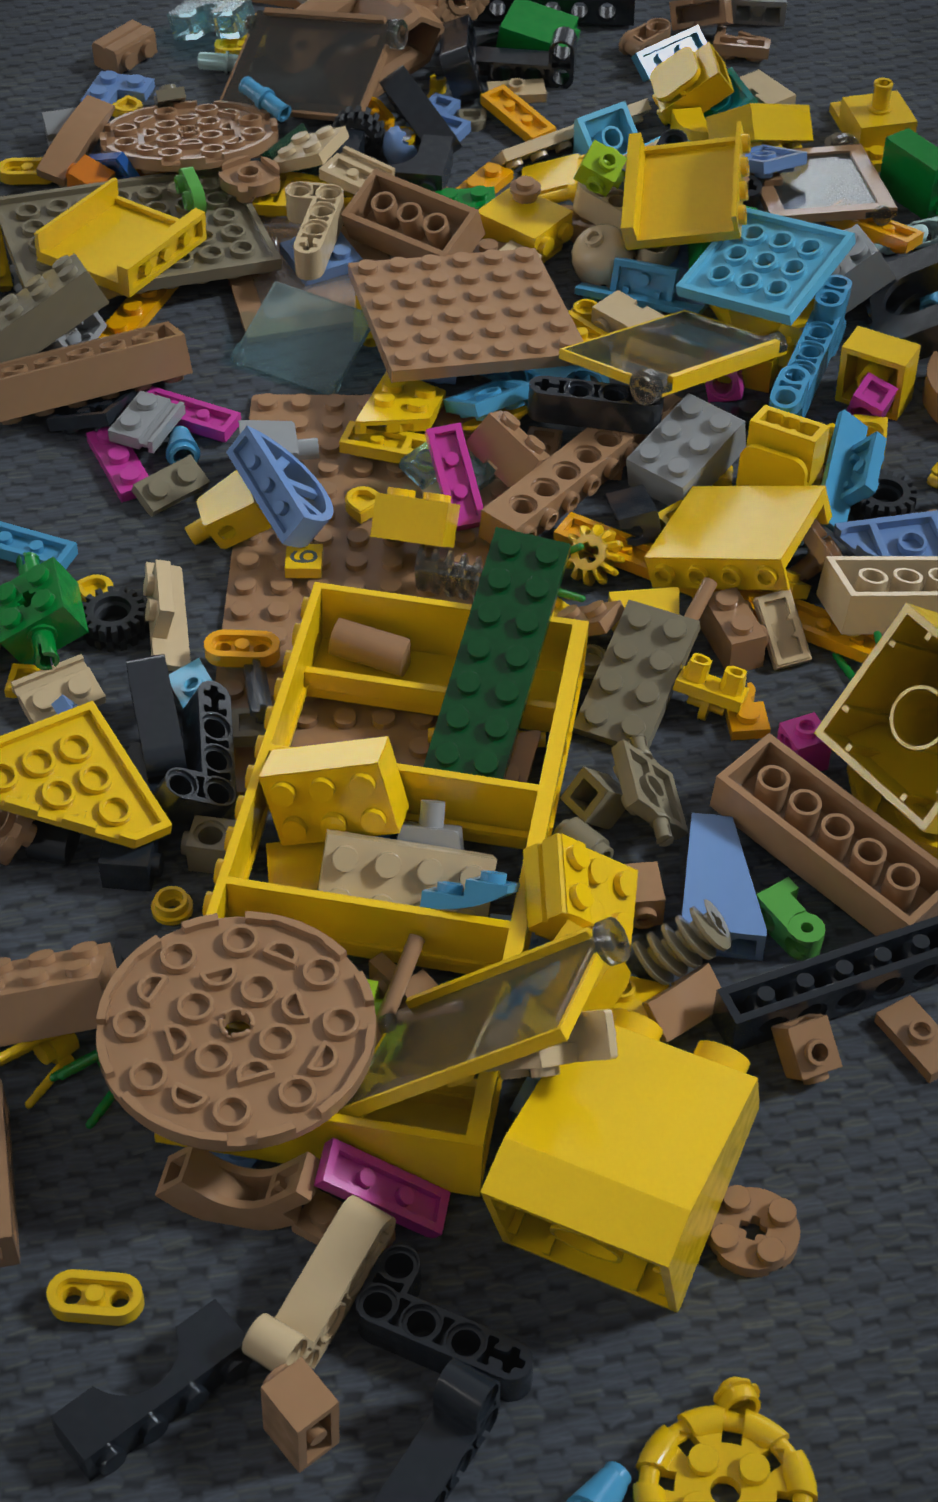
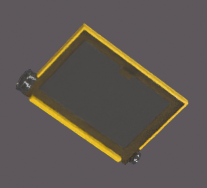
[559,310,788,405]
[338,917,630,1117]

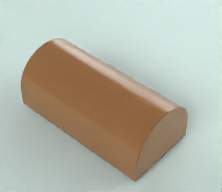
[328,618,411,677]

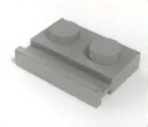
[108,390,185,453]

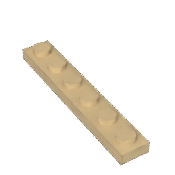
[491,98,652,170]

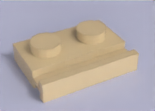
[319,146,395,195]
[11,654,106,724]

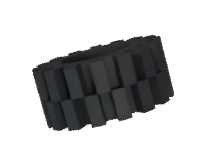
[332,105,386,158]
[850,470,918,520]
[82,586,149,652]

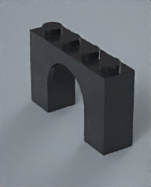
[325,128,453,192]
[866,243,938,361]

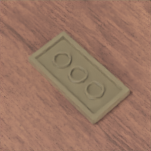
[573,600,700,748]

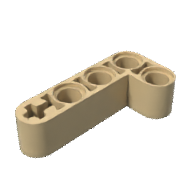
[285,181,345,280]
[573,182,681,266]
[242,1195,396,1371]

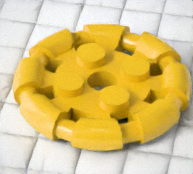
[633,1405,818,1502]

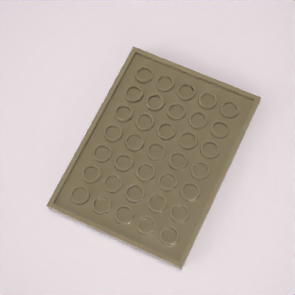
[0,167,282,299]

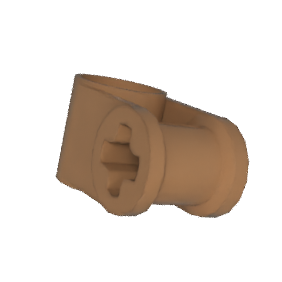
[619,18,671,56]

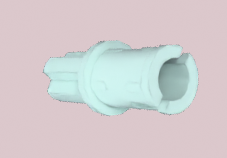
[198,51,254,74]

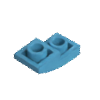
[420,870,520,909]

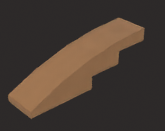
[36,95,115,187]

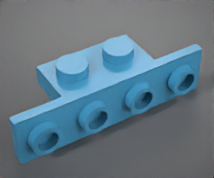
[574,257,705,315]
[821,409,887,532]

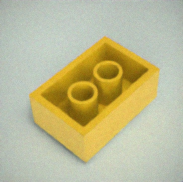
[259,736,410,846]

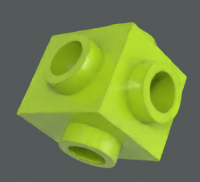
[573,139,627,197]

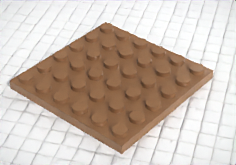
[348,247,590,383]

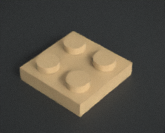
[273,125,349,174]

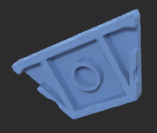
[833,510,938,556]

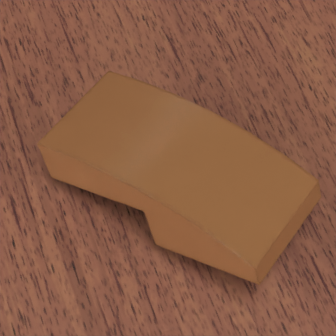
[641,963,721,1042]

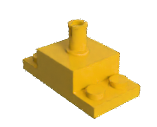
[829,78,918,172]

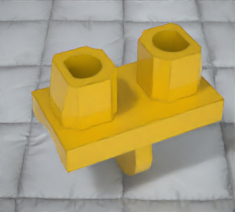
[673,653,750,721]

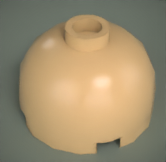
[572,224,636,287]

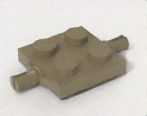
[611,734,689,847]

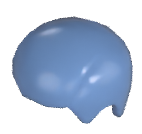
[382,125,418,164]

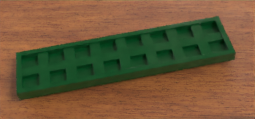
[423,527,571,779]

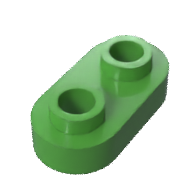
[174,166,207,214]

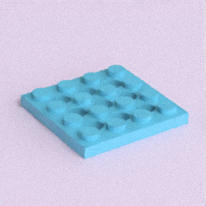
[676,207,856,326]

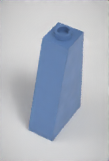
[681,813,767,961]

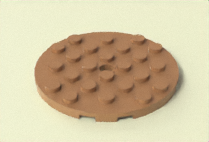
[99,100,278,174]
[96,911,376,1152]

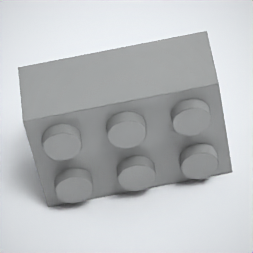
[626,393,746,506]

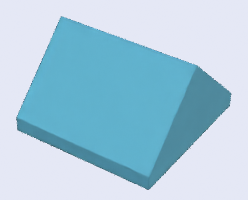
[573,101,638,155]

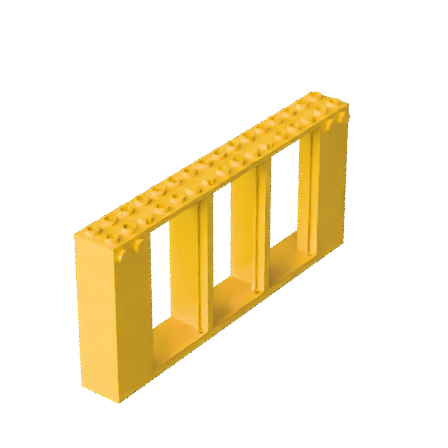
[154,582,589,1197]

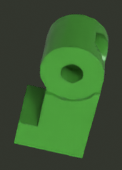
[756,877,826,961]

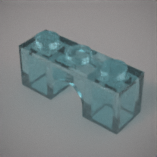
[167,0,258,41]

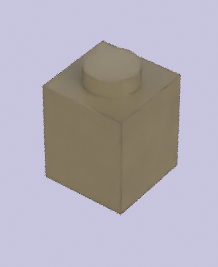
[560,766,626,829]

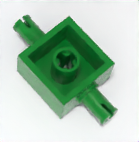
[0,552,89,670]

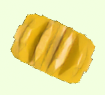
[566,523,625,586]

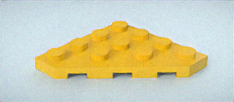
[0,701,172,849]

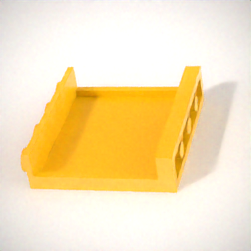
[621,121,751,250]
[34,177,207,298]
[644,486,832,591]

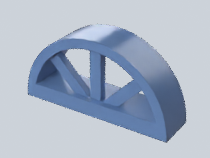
[226,426,334,548]

